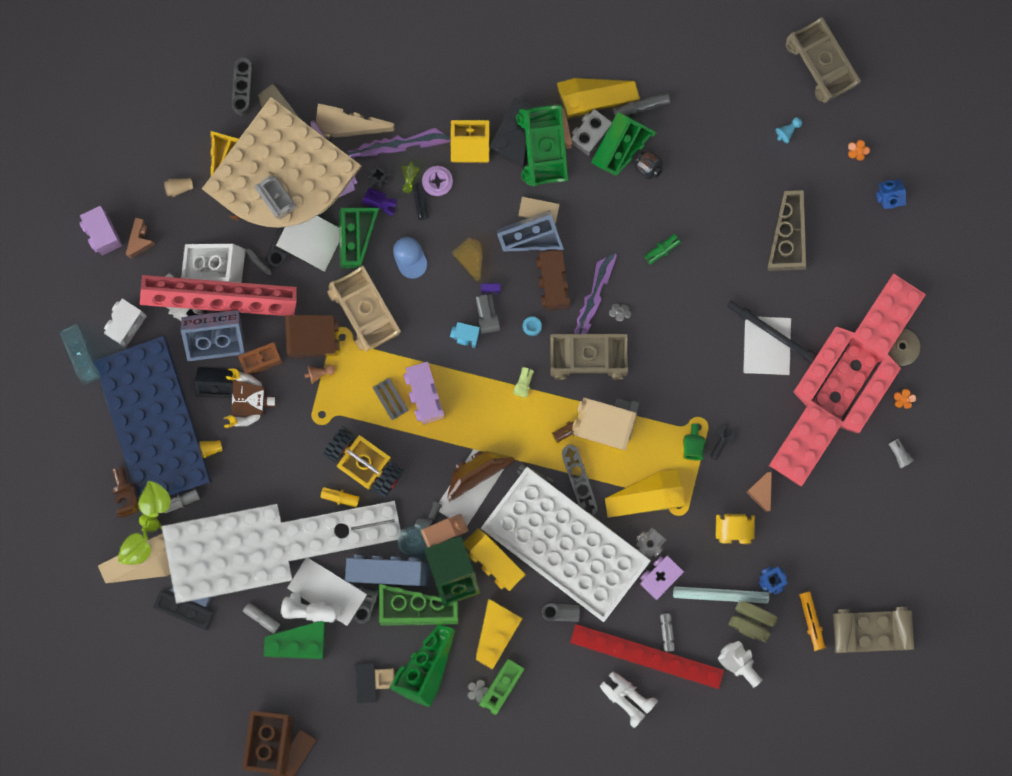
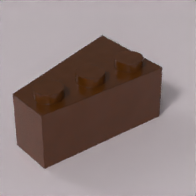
[536,250,570,311]

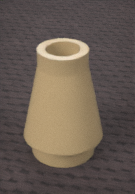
[164,178,193,197]

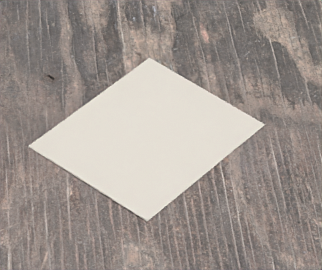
[276,216,339,272]
[744,317,791,375]

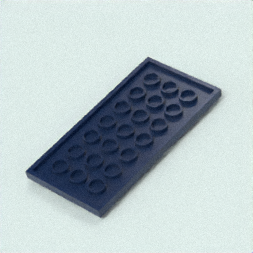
[94,336,212,499]

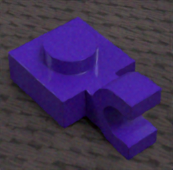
[362,188,398,216]

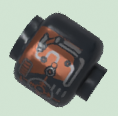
[634,151,663,179]

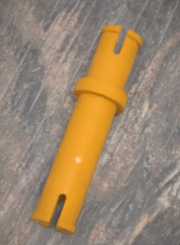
[799,591,826,651]

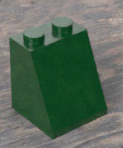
[424,536,480,606]

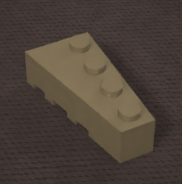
[768,190,806,271]

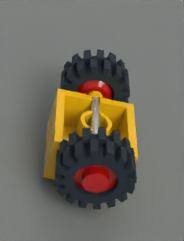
[323,426,404,498]

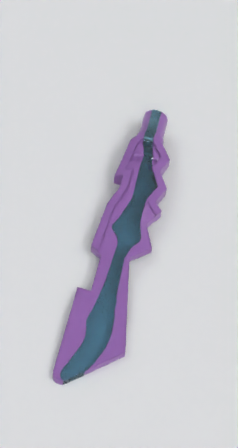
[348,128,451,158]
[574,254,617,334]

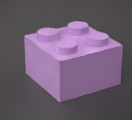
[79,205,123,256]

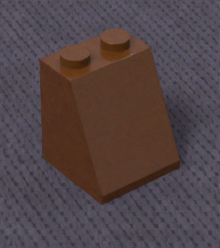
[285,315,340,359]

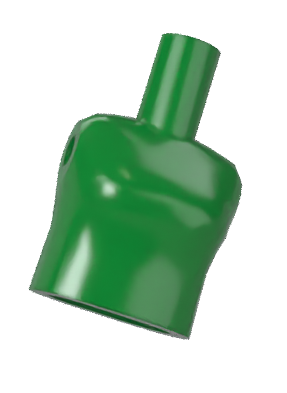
[683,424,705,461]

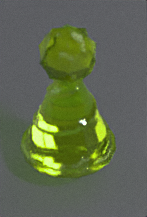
[401,162,420,193]

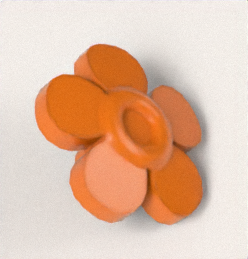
[848,140,870,161]
[894,389,916,409]

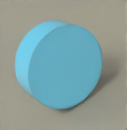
[523,316,542,336]

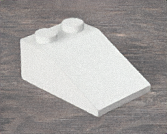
[181,244,245,283]

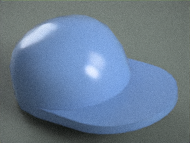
[393,237,427,279]

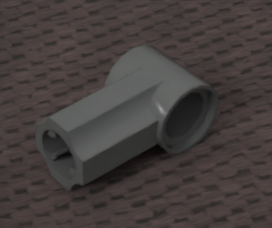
[476,294,500,334]
[541,603,580,622]

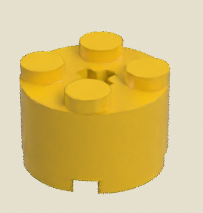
[716,514,755,544]

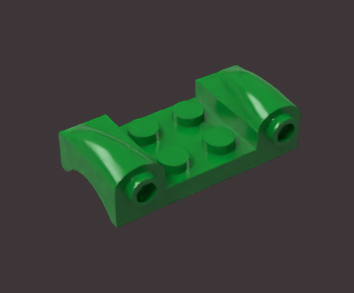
[516,104,568,186]

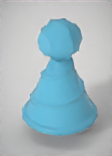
[776,118,802,143]

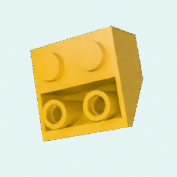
[451,120,489,163]

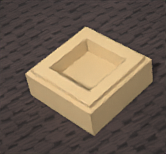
[375,669,395,689]

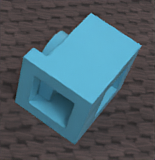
[450,322,480,348]

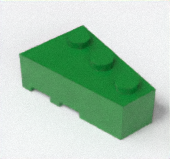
[591,112,657,176]
[339,208,379,268]
[264,621,326,659]

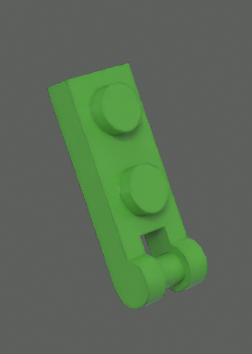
[479,658,524,715]

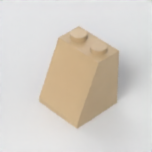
[572,398,636,450]

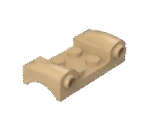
[327,266,401,352]

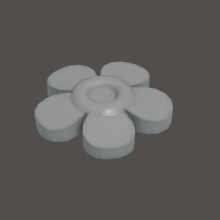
[609,304,631,321]
[468,680,489,702]

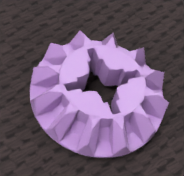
[422,166,453,197]

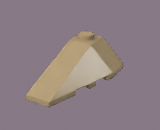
[316,104,395,139]
[98,533,171,583]

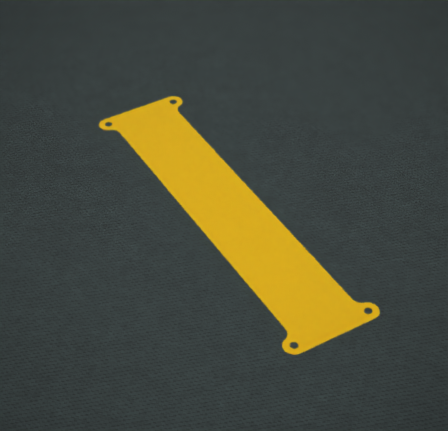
[311,327,708,516]

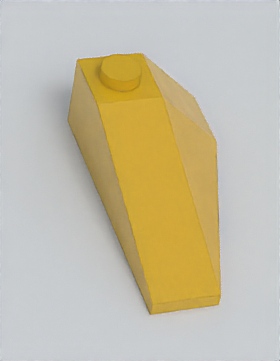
[557,78,640,119]

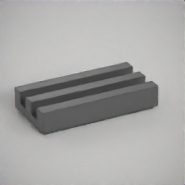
[372,378,408,420]

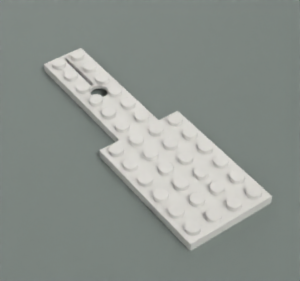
[162,501,402,604]

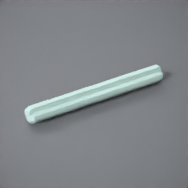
[673,586,769,604]

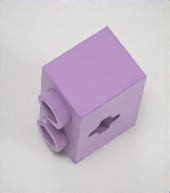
[640,556,684,600]

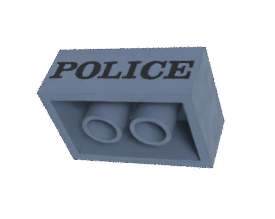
[181,310,245,361]

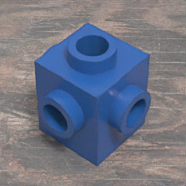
[876,179,906,209]
[759,566,788,595]

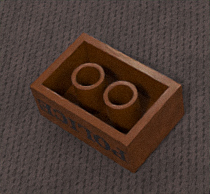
[242,711,294,776]

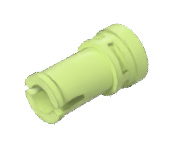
[513,367,534,397]

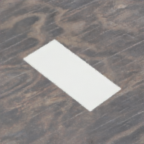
[439,449,504,526]
[288,558,367,626]

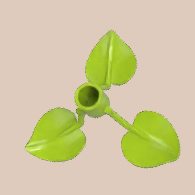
[118,481,171,565]

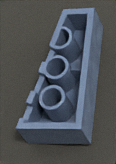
[345,555,431,587]

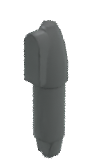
[245,249,272,276]

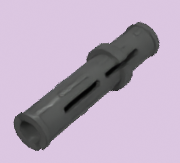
[613,92,670,117]

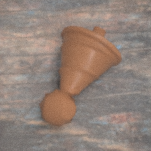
[304,365,335,384]

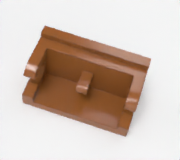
[238,342,283,375]

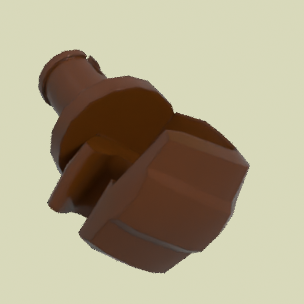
[112,467,140,518]

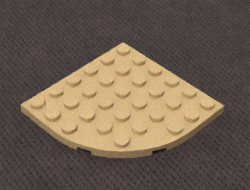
[202,97,362,228]

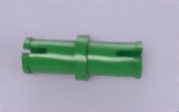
[644,233,681,266]

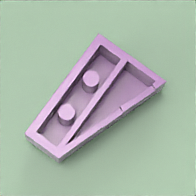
[403,362,445,425]

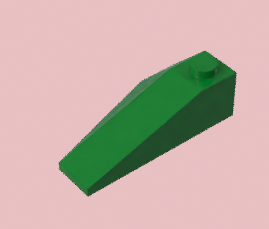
[389,625,455,707]

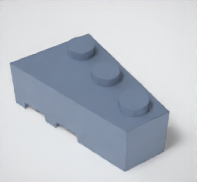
[496,210,564,251]

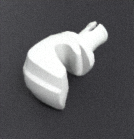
[718,641,763,688]

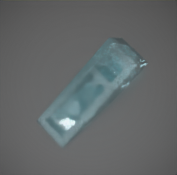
[59,324,101,386]

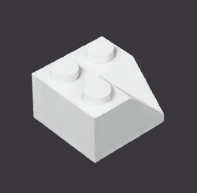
[104,299,147,348]

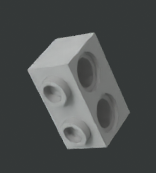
[570,109,612,156]

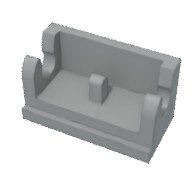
[254,176,297,220]

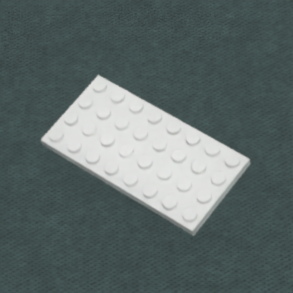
[481,467,651,622]

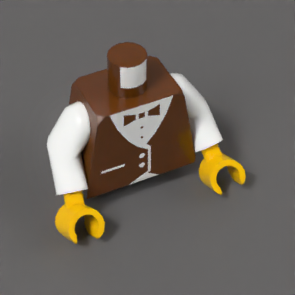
[223,368,276,428]

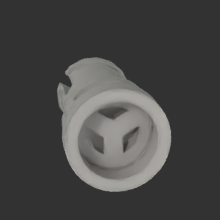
[888,439,914,468]

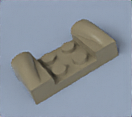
[786,17,861,103]
[550,334,628,380]
[832,607,914,653]

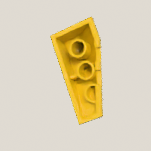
[605,469,685,518]

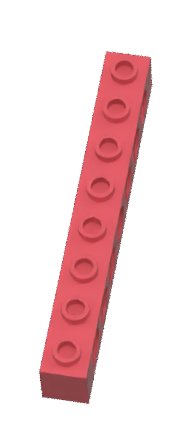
[140,275,297,316]

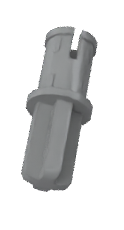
[164,489,200,513]

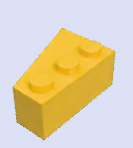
[463,528,525,591]
[476,599,522,669]

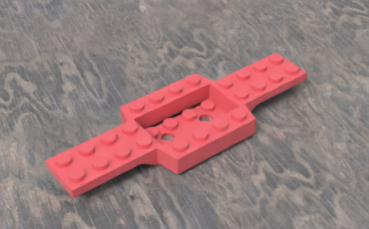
[769,273,926,486]

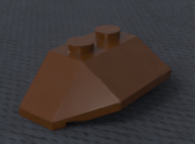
[447,451,515,503]

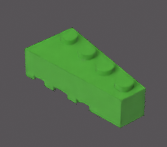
[379,584,458,626]

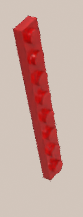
[570,624,724,689]

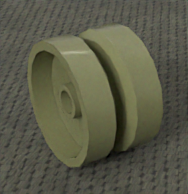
[728,600,778,643]

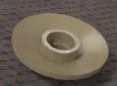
[888,328,920,366]

